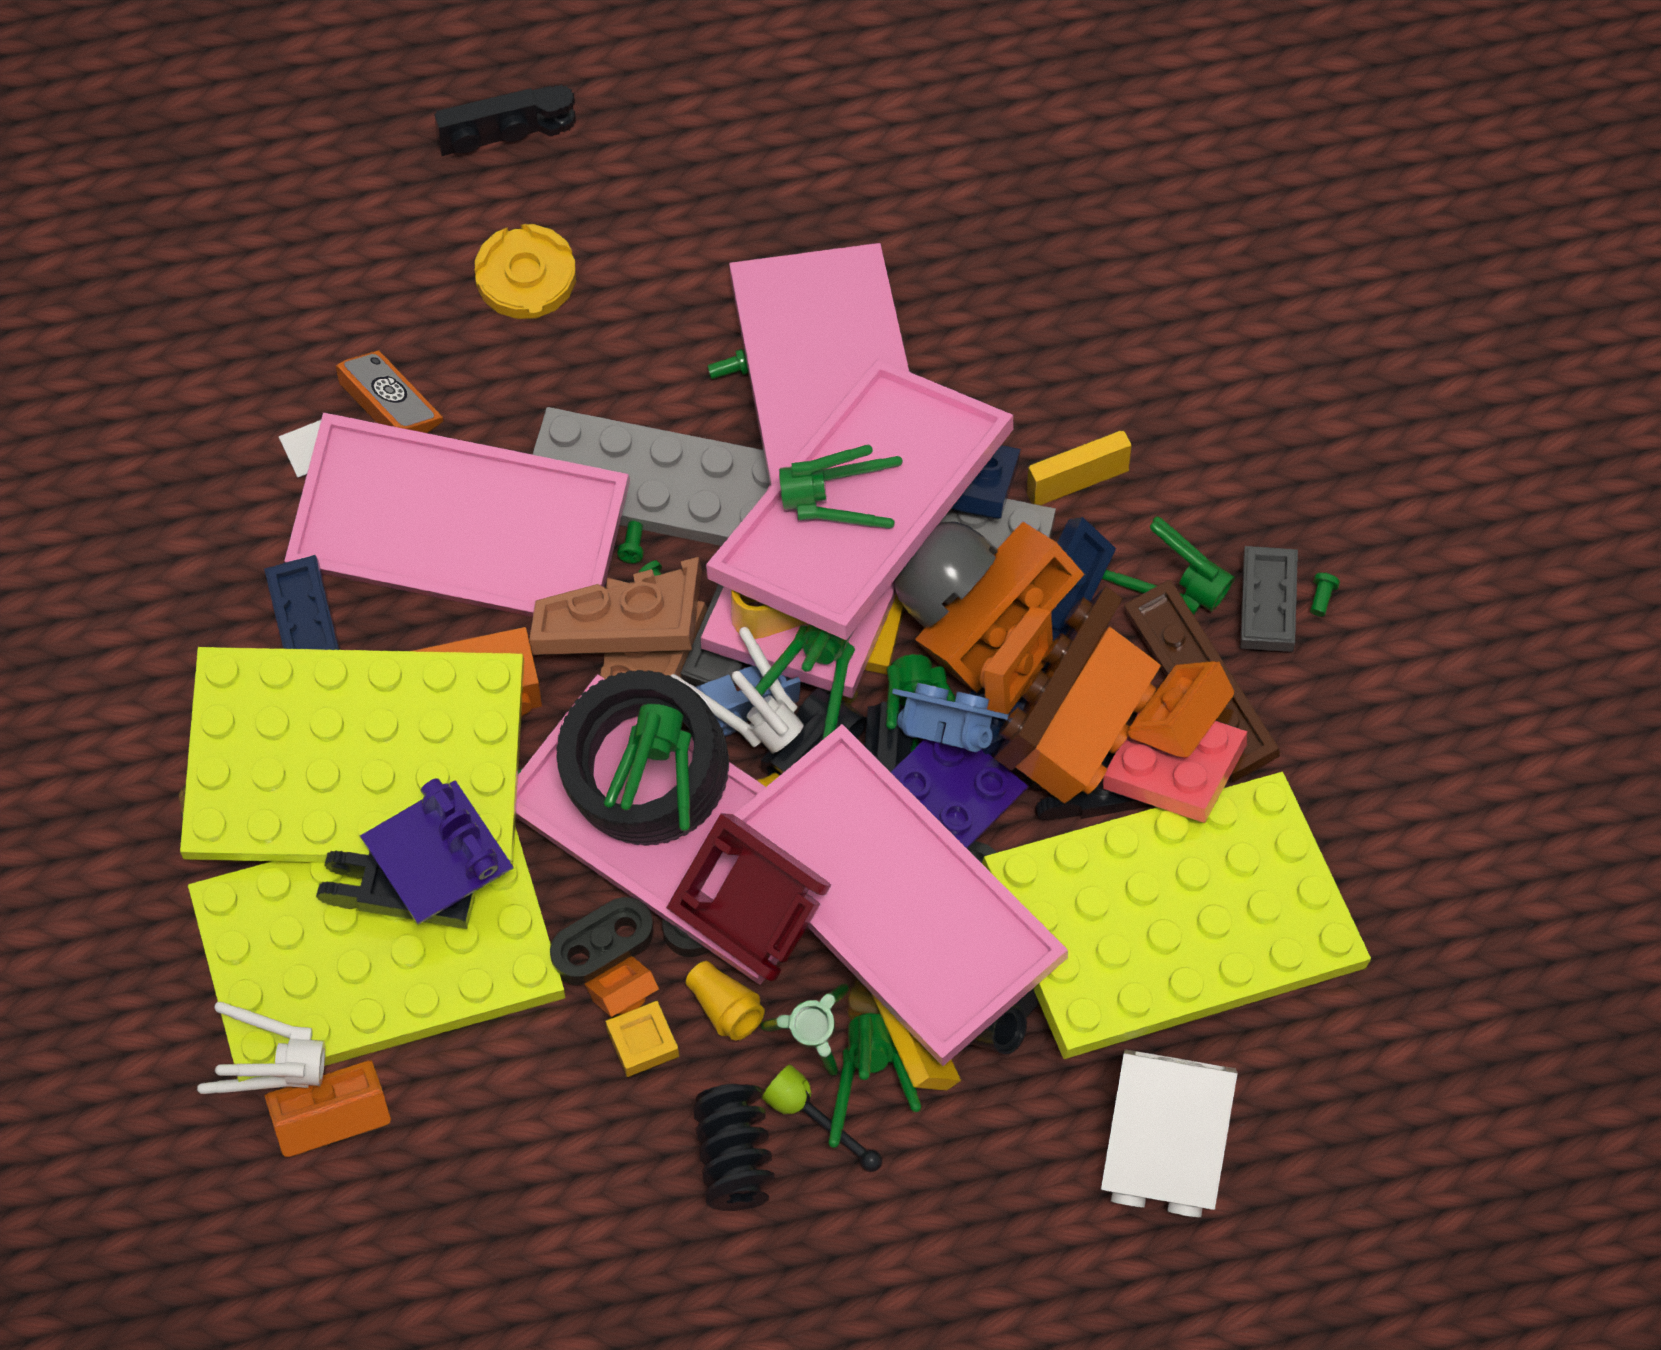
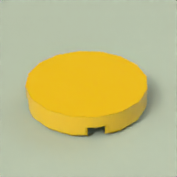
[475,224,576,319]

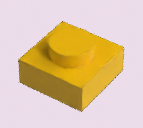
[605,1001,679,1077]

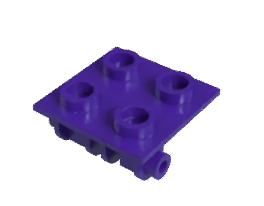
[891,723,1028,849]
[360,778,514,925]

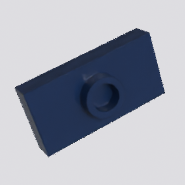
[951,445,1021,519]
[264,555,341,650]

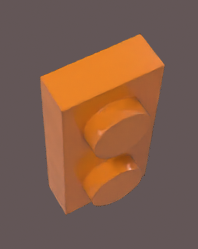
[980,606,1053,714]

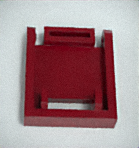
[666,813,831,981]

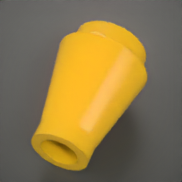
[685,961,765,1041]

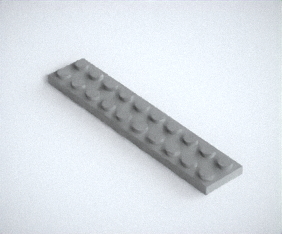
[532,407,1056,549]

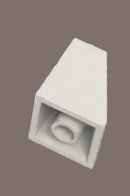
[1101,1049,1237,1217]

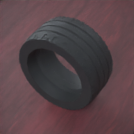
[556,670,729,846]

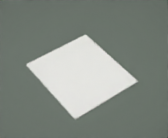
[279,420,321,477]

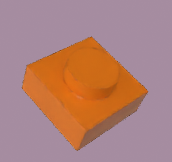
[584,956,659,1017]

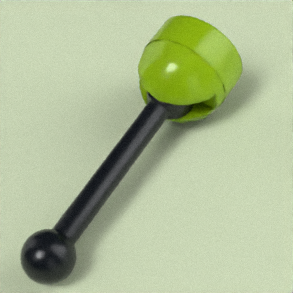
[762,1064,883,1172]

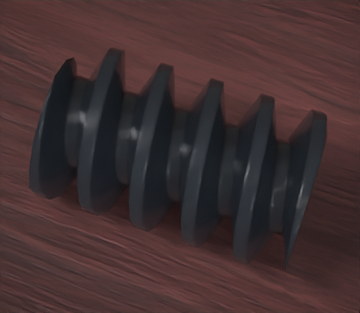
[693,1084,775,1211]

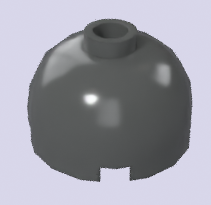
[894,521,998,628]

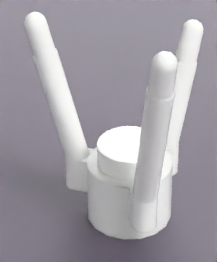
[670,627,804,753]
[197,1002,325,1094]

